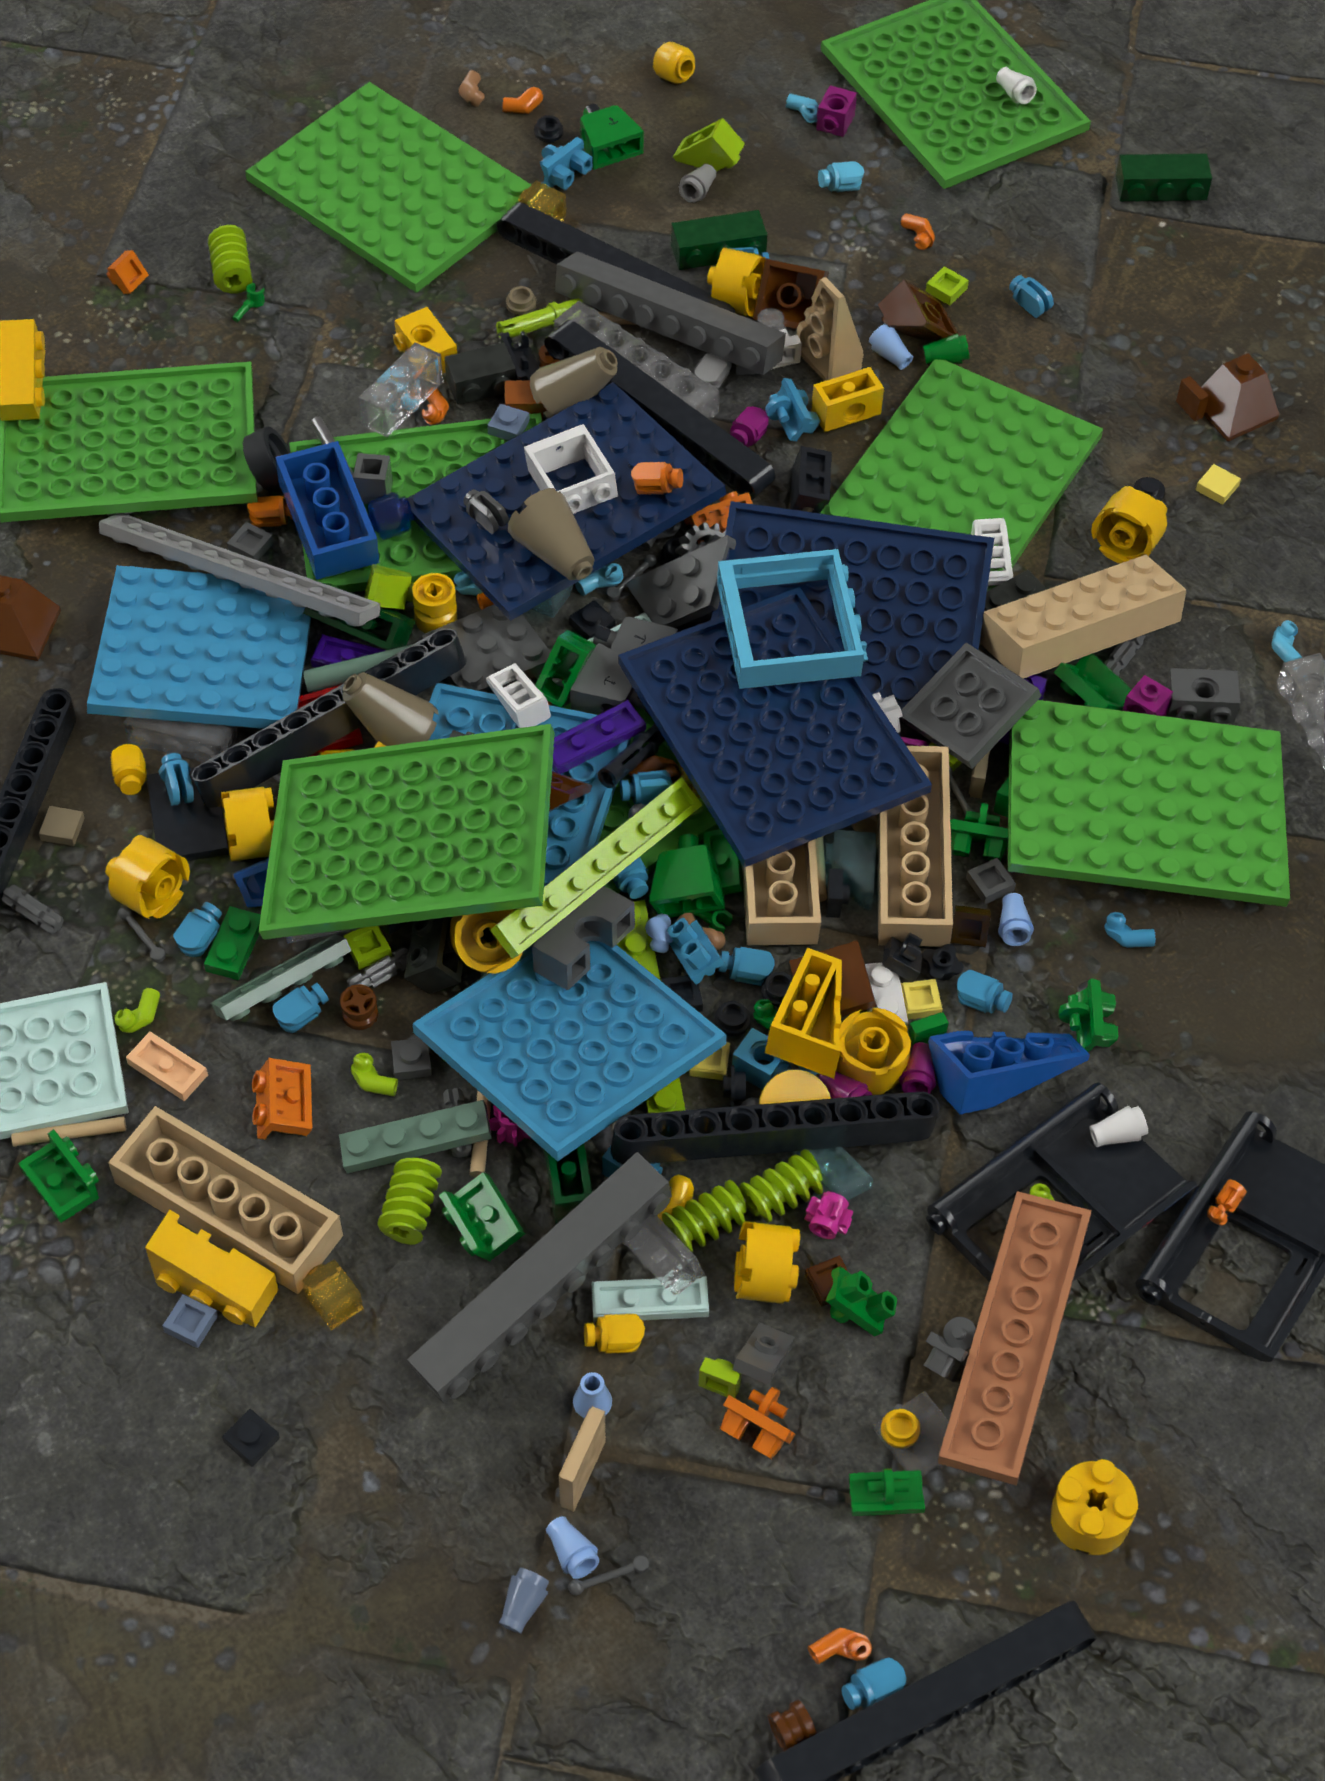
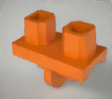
[720,1387,795,1459]

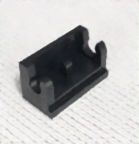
[500,331,539,380]
[790,446,832,513]

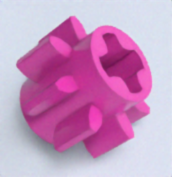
[489,1105,531,1147]
[804,1192,853,1239]

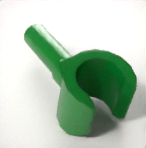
[232,283,265,322]
[693,910,733,934]

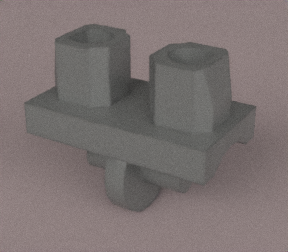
[924,1317,977,1382]

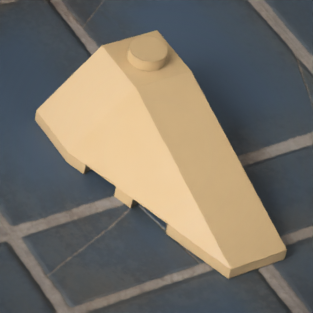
[797,277,863,381]

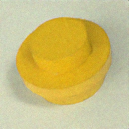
[880,1409,921,1449]

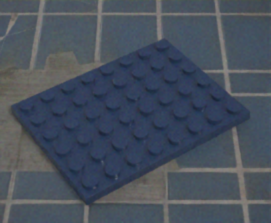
[402,382,726,621]
[711,501,995,724]
[618,587,932,868]

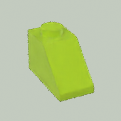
[673,118,745,172]
[364,564,414,609]

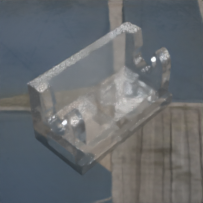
[622,1214,705,1295]

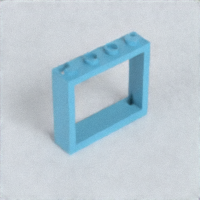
[717,549,868,689]

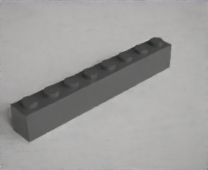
[555,251,786,375]
[407,1152,672,1404]

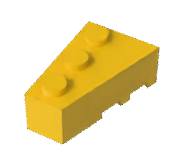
[0,319,45,421]
[765,947,842,1079]
[145,1210,279,1328]

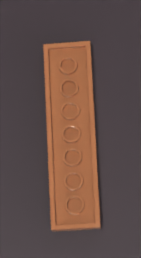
[938,1191,1092,1486]

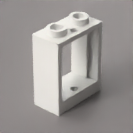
[524,424,618,514]

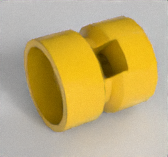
[412,573,457,634]

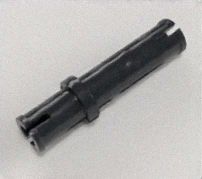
[598,723,666,788]

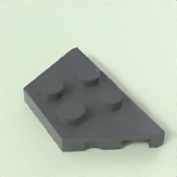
[627,535,736,628]

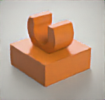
[106,250,149,294]

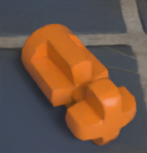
[1207,1179,1247,1226]

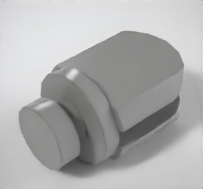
[694,353,732,393]

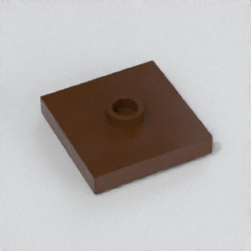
[789,940,877,1017]

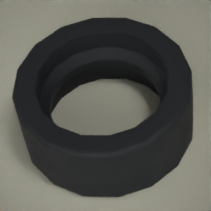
[242,426,290,492]

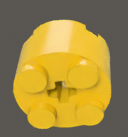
[707,248,765,316]
[1091,486,1167,564]
[221,787,274,862]
[105,835,190,919]
[450,909,523,974]
[836,1008,911,1095]
[734,1221,800,1304]
[1051,1459,1138,1556]

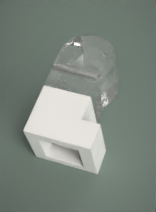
[757,308,802,369]

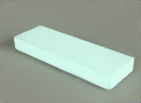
[592,1276,709,1323]

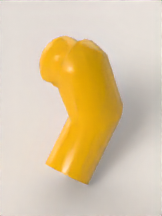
[652,1175,694,1227]

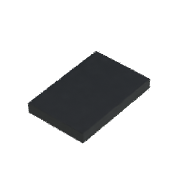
[146,767,229,861]

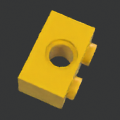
[393,307,457,381]
[811,367,884,432]

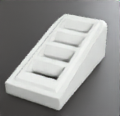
[971,518,1013,586]
[486,663,551,728]

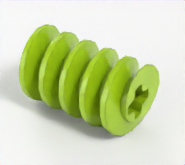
[208,225,252,294]
[739,1149,823,1223]
[378,1158,442,1245]
[662,1180,747,1254]

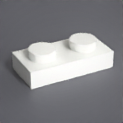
[865,962,908,1028]

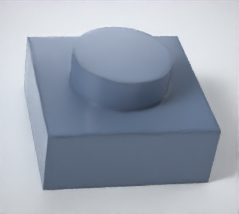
[488,404,530,441]
[162,1294,218,1348]

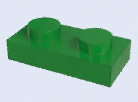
[703,829,744,895]
[204,906,261,980]

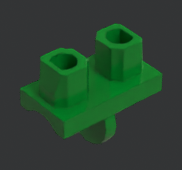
[950,803,1008,862]
[1058,978,1118,1053]
[826,1266,897,1337]
[848,1468,925,1516]

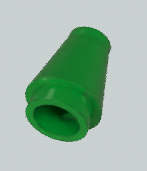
[923,333,970,364]

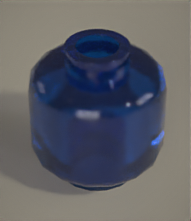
[368,492,415,540]

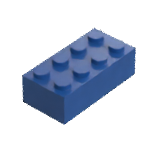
[275,441,379,580]

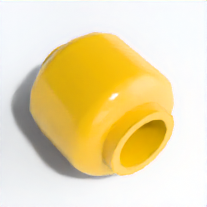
[653,42,695,84]

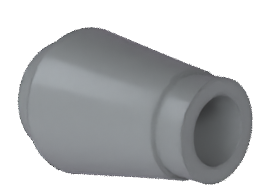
[679,164,716,203]

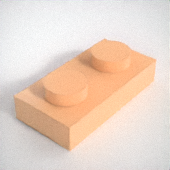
[126,1031,208,1102]

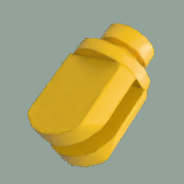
[111,744,147,795]
[584,1313,645,1354]

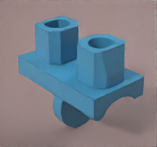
[540,137,592,190]
[765,378,820,441]
[667,918,725,985]

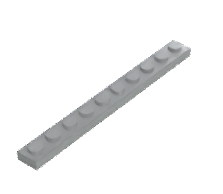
[99,513,380,626]

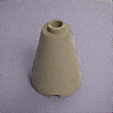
[530,347,617,419]
[508,488,595,580]
[342,672,438,746]

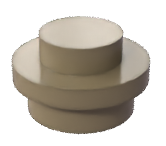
[506,286,536,315]

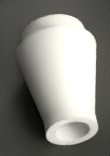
[996,67,1037,104]
[1089,1106,1148,1147]

